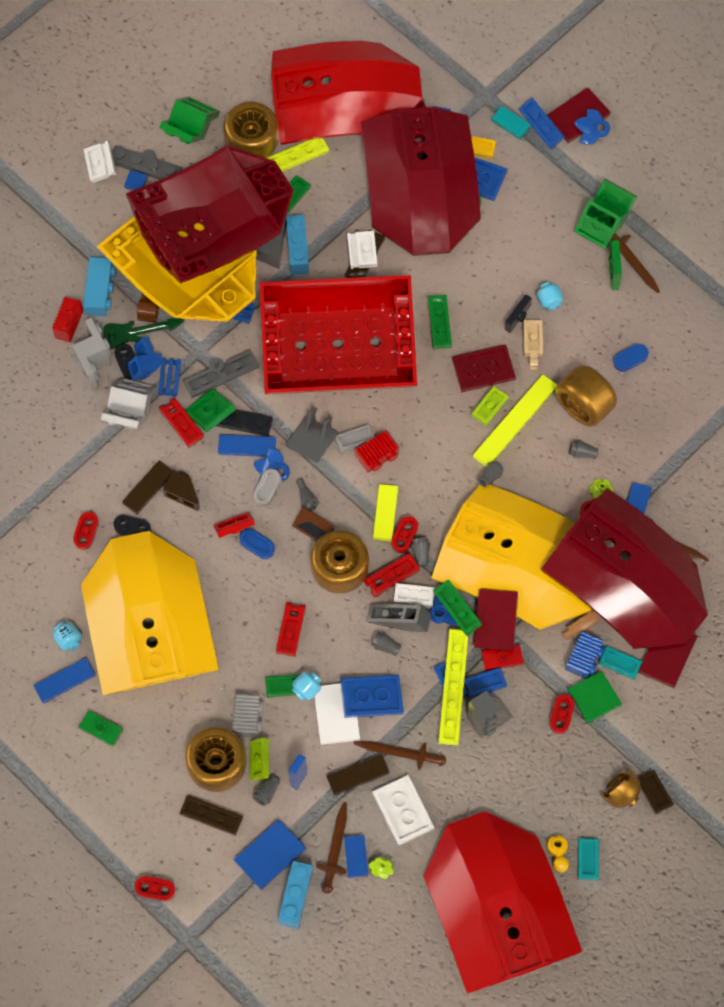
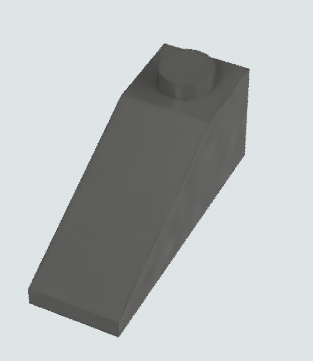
[366,603,432,632]

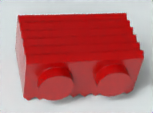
[52,297,84,343]
[355,430,399,473]

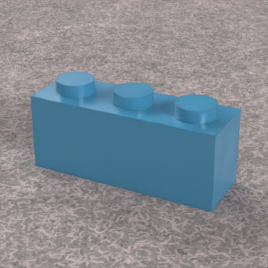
[286,215,309,275]
[83,257,116,317]
[278,861,313,930]

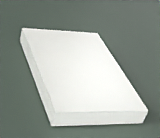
[314,683,360,745]
[372,775,435,846]

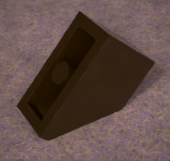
[163,470,200,511]

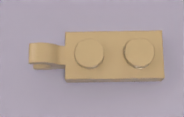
[523,320,543,370]

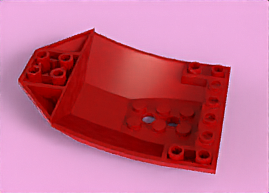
[271,41,423,145]
[423,811,583,994]

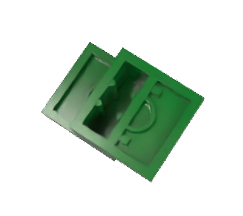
[159,97,220,144]
[574,179,637,249]

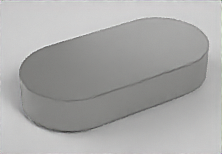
[253,469,282,505]

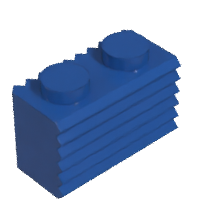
[565,631,605,679]

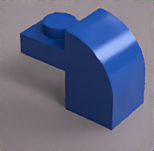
[127,337,162,381]

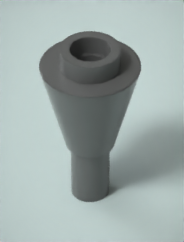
[296,478,319,511]

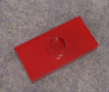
[213,512,255,538]
[481,645,524,671]

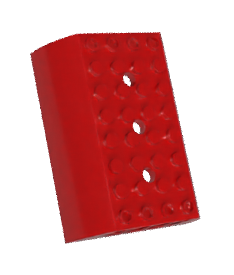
[260,275,417,395]

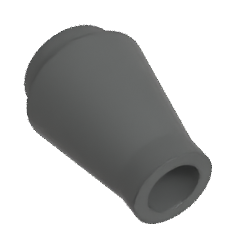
[569,439,598,459]
[478,461,503,487]
[411,538,430,567]
[371,631,401,656]
[253,776,280,806]

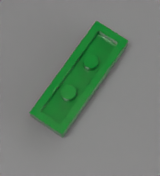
[428,295,452,349]
[433,579,483,636]

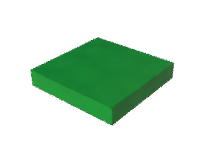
[608,240,622,291]
[185,388,236,432]
[568,671,622,724]

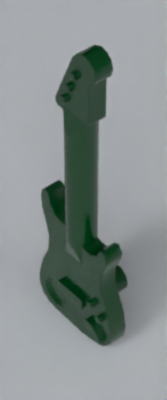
[103,318,185,349]

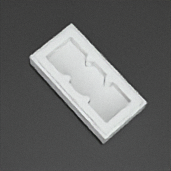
[394,583,435,608]

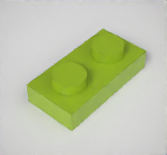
[471,386,509,427]
[250,737,269,781]

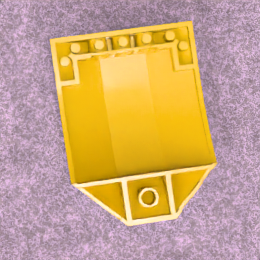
[97,217,257,322]

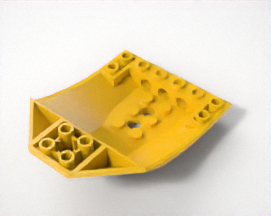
[431,484,592,630]
[81,531,219,696]

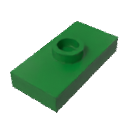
[78,710,123,747]

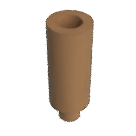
[562,610,600,640]

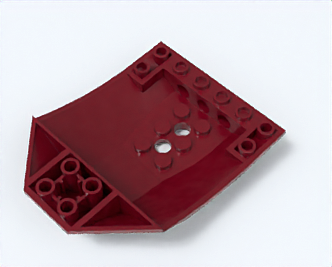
[360,107,481,256]
[126,145,294,284]
[541,488,708,649]

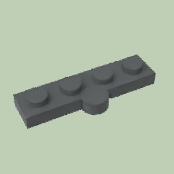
[112,145,182,180]
[183,350,259,399]

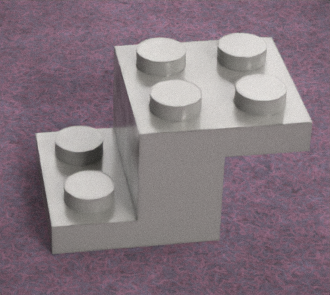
[72,318,112,391]
[101,377,157,430]

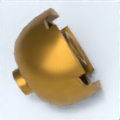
[601,768,641,808]

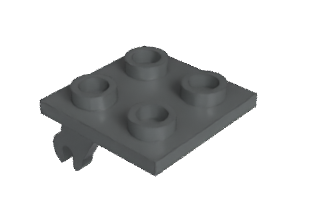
[286,406,338,463]

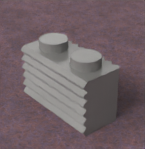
[233,694,264,738]

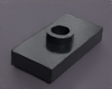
[505,294,532,333]

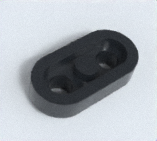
[114,344,135,380]
[113,515,152,536]

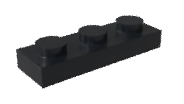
[216,410,273,437]

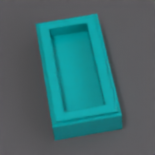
[491,106,531,140]
[598,646,643,680]
[578,838,599,880]

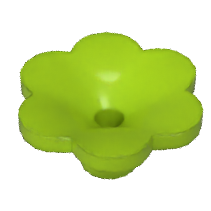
[589,479,614,499]
[369,857,394,879]

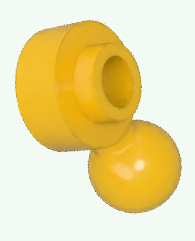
[547,835,569,873]

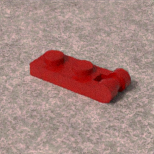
[158,398,204,448]
[364,553,420,598]
[276,602,306,657]

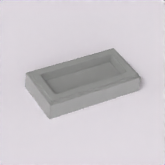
[334,424,375,455]

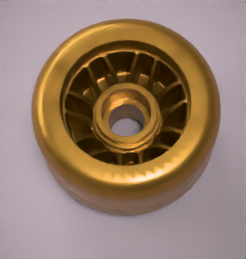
[224,102,279,158]
[555,365,617,426]
[311,530,369,594]
[185,727,246,792]

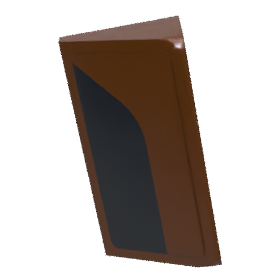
[292,507,335,541]

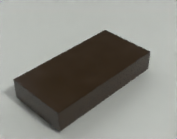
[638,770,674,815]

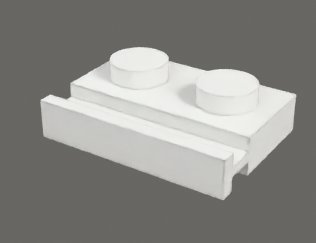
[84,141,117,183]
[347,231,377,269]

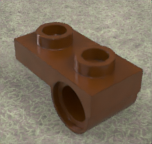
[137,293,160,323]

